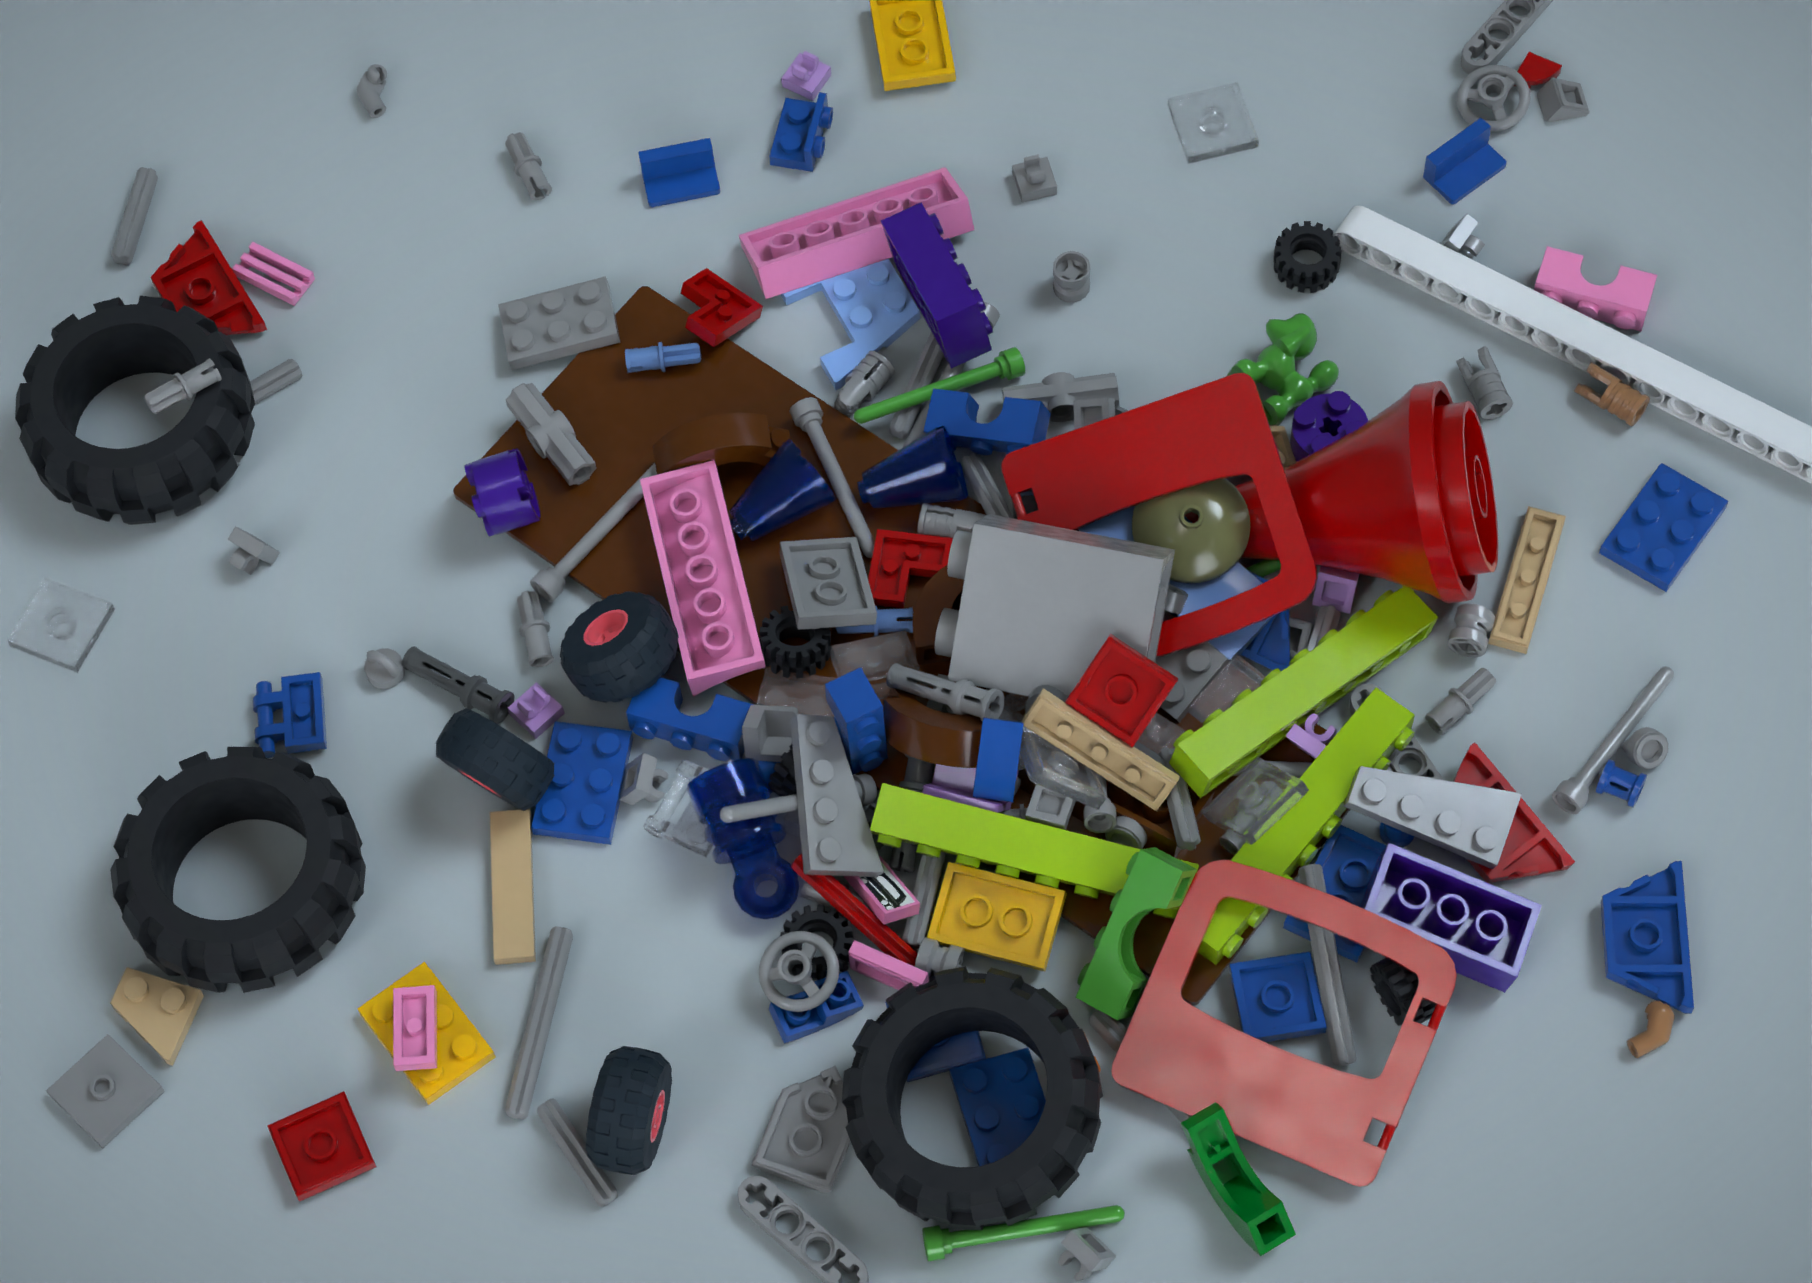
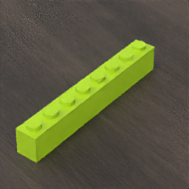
[1169,586,1438,798]
[1198,687,1415,965]
[870,783,1199,919]

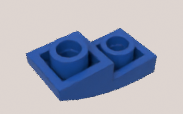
[972,717,1024,802]
[768,971,864,1044]

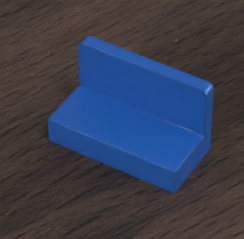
[1423,118,1507,205]
[638,138,720,207]

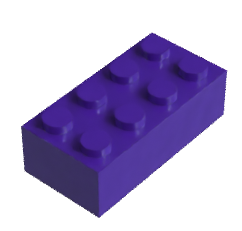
[881,202,993,369]
[1360,843,1542,993]

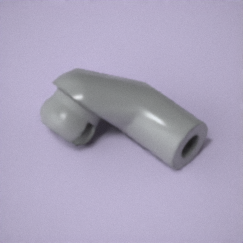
[357,64,387,118]

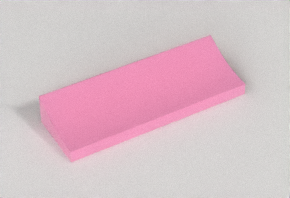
[739,167,974,299]
[640,460,766,697]

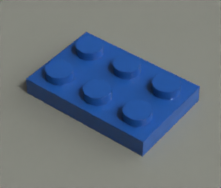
[1599,463,1728,592]
[531,721,633,845]
[1283,825,1386,963]
[949,1047,1046,1166]

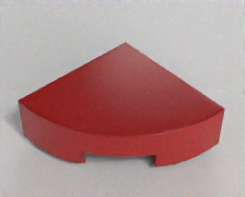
[1514,52,1562,88]

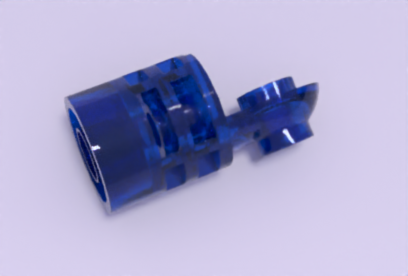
[686,758,799,920]

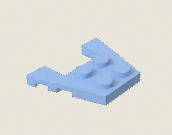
[781,259,920,390]

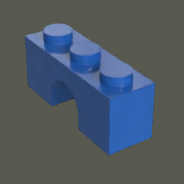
[923,388,1051,455]
[825,667,888,775]
[626,677,754,762]

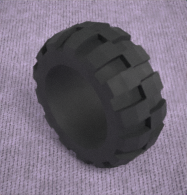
[15,296,255,525]
[110,747,366,993]
[842,966,1103,1230]

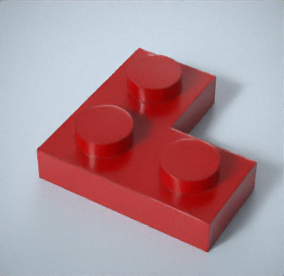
[680,268,763,347]
[868,529,953,609]

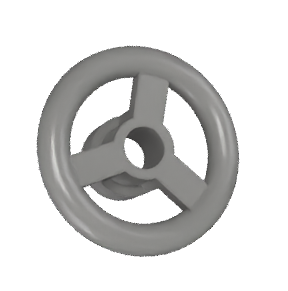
[1457,65,1530,132]
[759,931,839,1012]

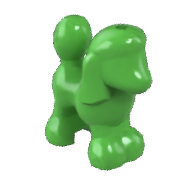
[1227,313,1339,426]

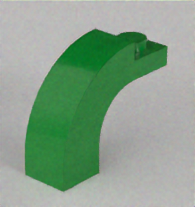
[1180,1102,1296,1256]

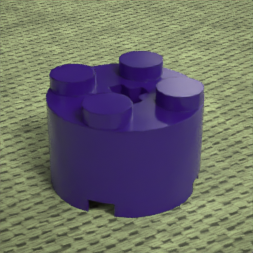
[1290,391,1368,462]
[464,448,541,537]

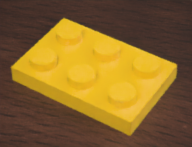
[869,0,956,91]
[927,862,1067,972]
[357,961,496,1105]

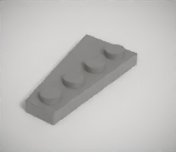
[790,714,884,877]
[1344,766,1522,869]

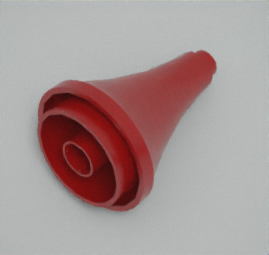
[1185,381,1498,603]

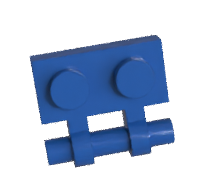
[253,672,327,758]

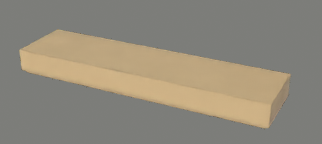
[1488,506,1566,654]
[1021,688,1180,811]
[490,809,536,965]

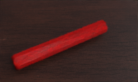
[791,853,918,966]

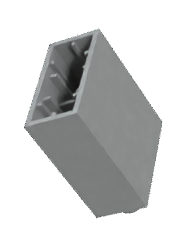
[935,514,1175,696]

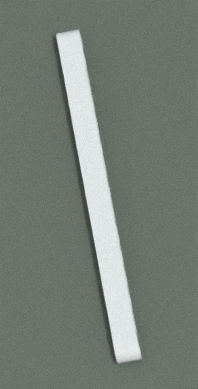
[1333,205,1812,484]

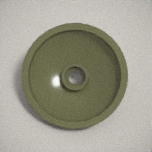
[1132,478,1250,584]

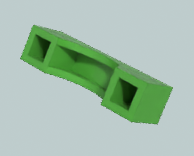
[1075,847,1197,1020]

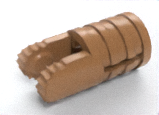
[1574,362,1650,426]

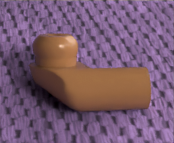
[1627,1001,1674,1058]

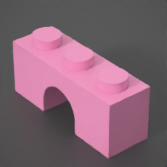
[1534,246,1657,332]

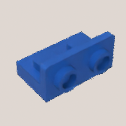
[769,92,833,172]

